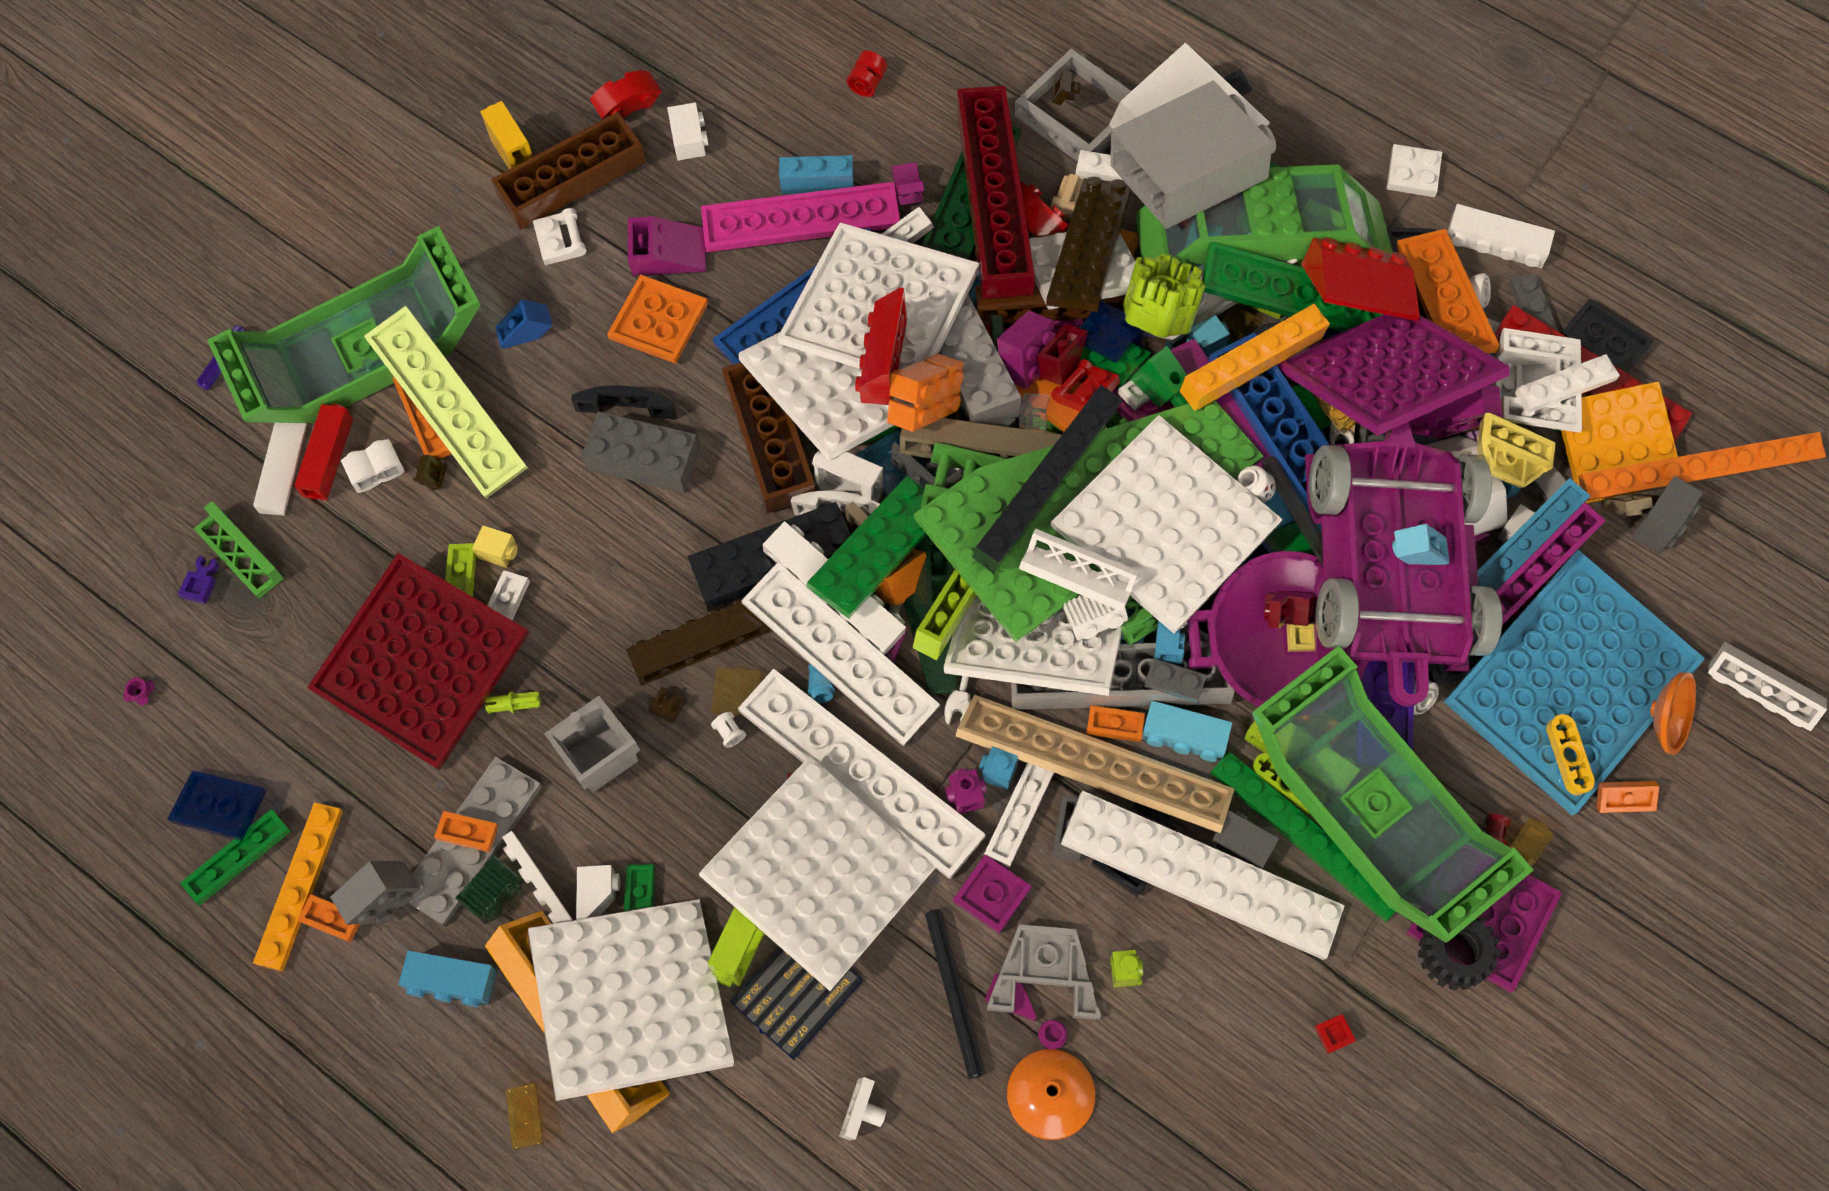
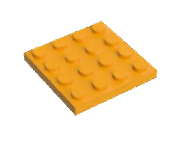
[1561,382,1678,504]

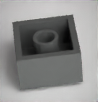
[1631,476,1703,554]
[330,861,420,925]

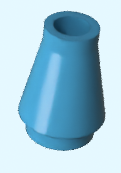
[808,664,835,703]

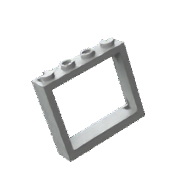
[1014,49,1131,162]

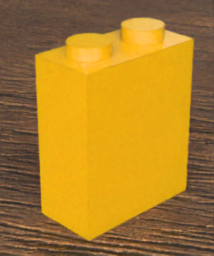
[480,101,533,169]

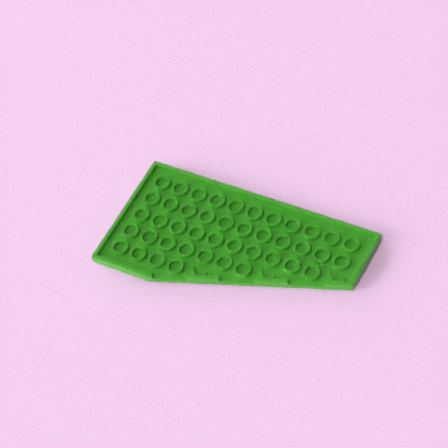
[913,400,1263,643]

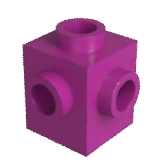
[945,768,987,814]

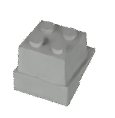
[544,696,640,793]

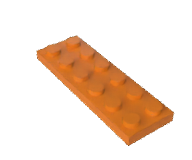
[1396,229,1500,354]

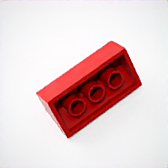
[855,288,908,405]

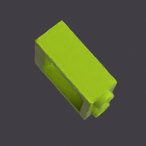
[707,907,765,987]

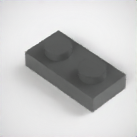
[1144,658,1207,704]

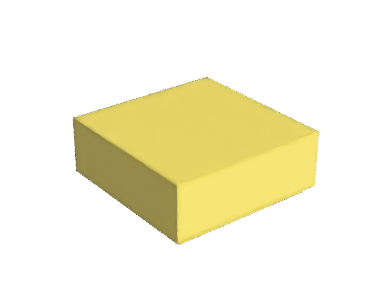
[1286,623,1315,652]

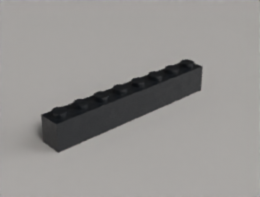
[972,385,1123,574]

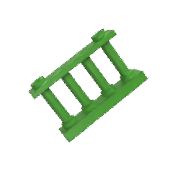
[920,442,1006,508]

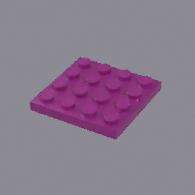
[1406,836,1562,993]

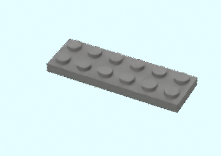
[408,757,542,926]

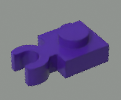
[178,556,219,604]

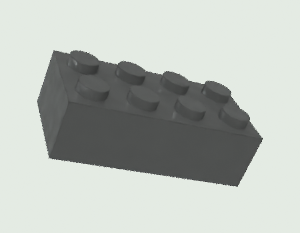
[581,412,700,493]

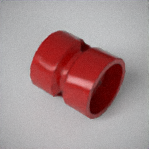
[846,50,888,97]

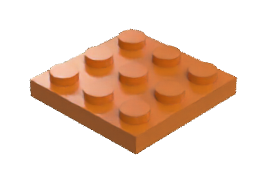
[607,274,708,364]

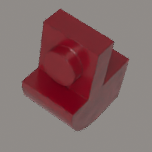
[1264,591,1316,629]

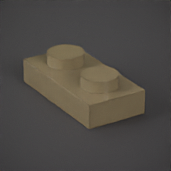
[1602,494,1653,516]

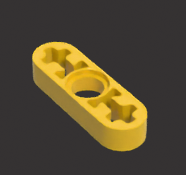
[1546,714,1594,796]

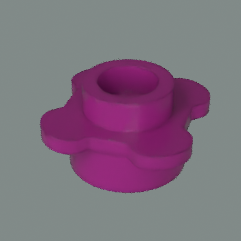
[123,677,155,706]

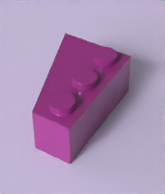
[1408,385,1502,439]

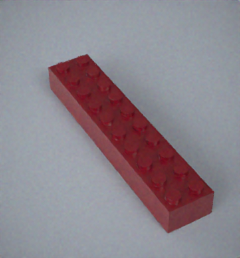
[957,85,1035,299]

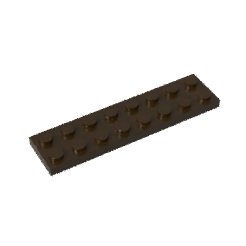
[1046,177,1132,312]

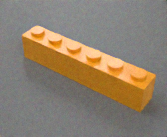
[1180,304,1330,411]

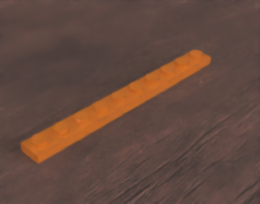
[1578,432,1826,501]

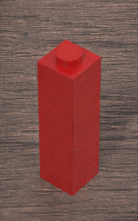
[294,404,353,501]

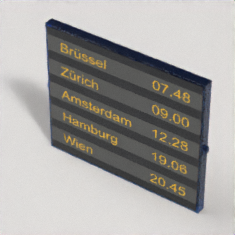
[730,947,863,1061]

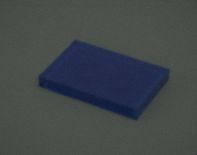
[167,770,267,841]

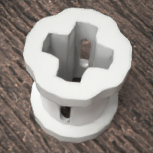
[711,712,746,748]

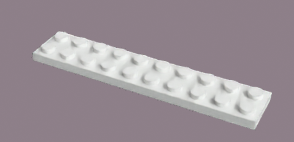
[738,669,985,879]
[1060,791,1344,960]

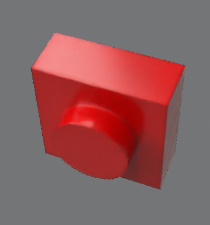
[1314,1014,1356,1054]

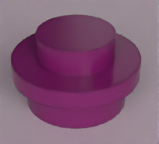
[1038,1020,1067,1050]

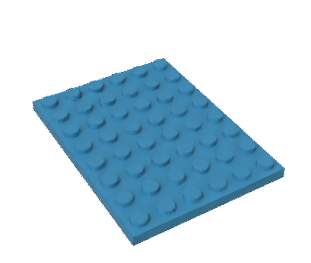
[1443,549,1705,815]

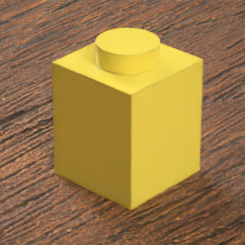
[472,526,518,568]

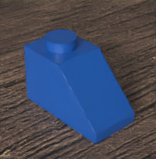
[495,299,552,349]

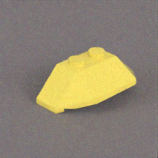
[1477,413,1556,488]

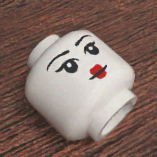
[1236,466,1276,503]

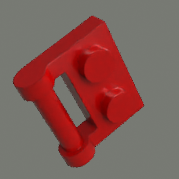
[1051,359,1120,411]

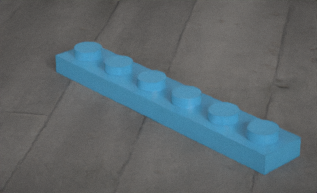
[1477,478,1590,592]

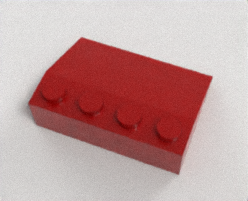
[1301,237,1420,321]

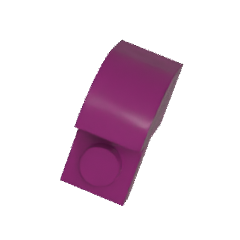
[891,162,924,205]

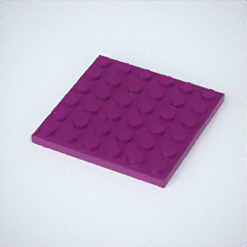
[1277,314,1510,436]

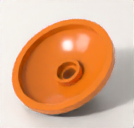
[1650,672,1696,755]
[1007,1049,1095,1140]

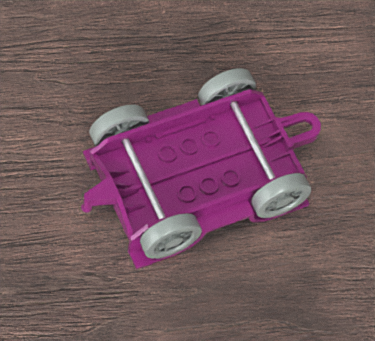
[1305,423,1502,707]

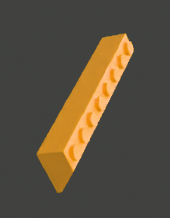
[485,911,670,1133]

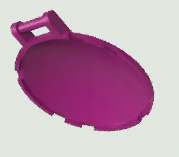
[1187,551,1370,715]

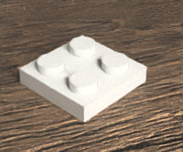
[1386,144,1442,197]

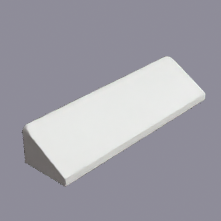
[254,423,308,516]

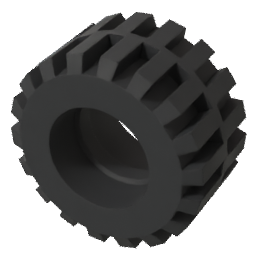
[1418,917,1500,990]

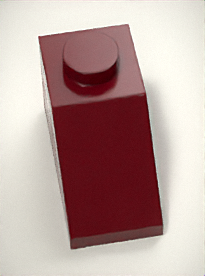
[1037,324,1088,385]

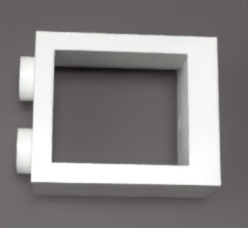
[812,451,883,503]

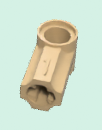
[1050,174,1083,223]

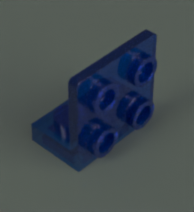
[1080,300,1144,363]

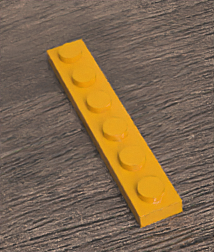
[253,802,343,972]

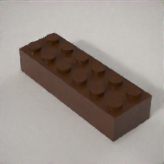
[491,112,646,230]
[721,363,816,513]

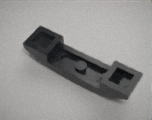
[571,385,676,420]

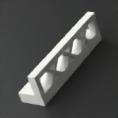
[1019,529,1139,612]

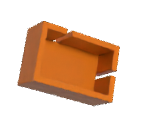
[887,353,964,432]

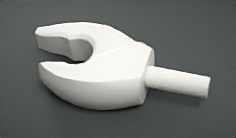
[944,676,971,725]

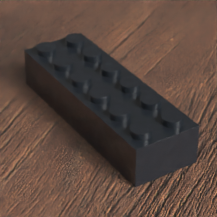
[687,501,851,612]

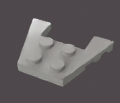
[986,924,1101,1020]

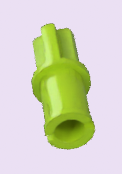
[485,692,541,714]

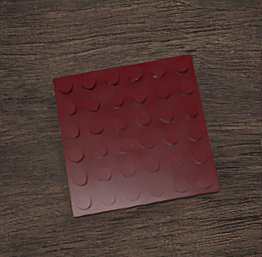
[307,553,530,770]

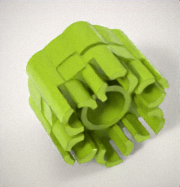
[1123,254,1205,338]

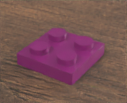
[953,854,1032,934]

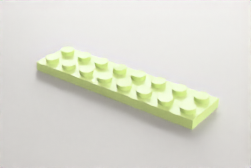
[364,306,528,499]

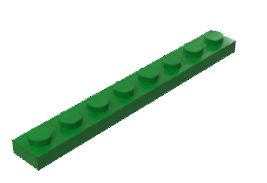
[1210,751,1405,923]

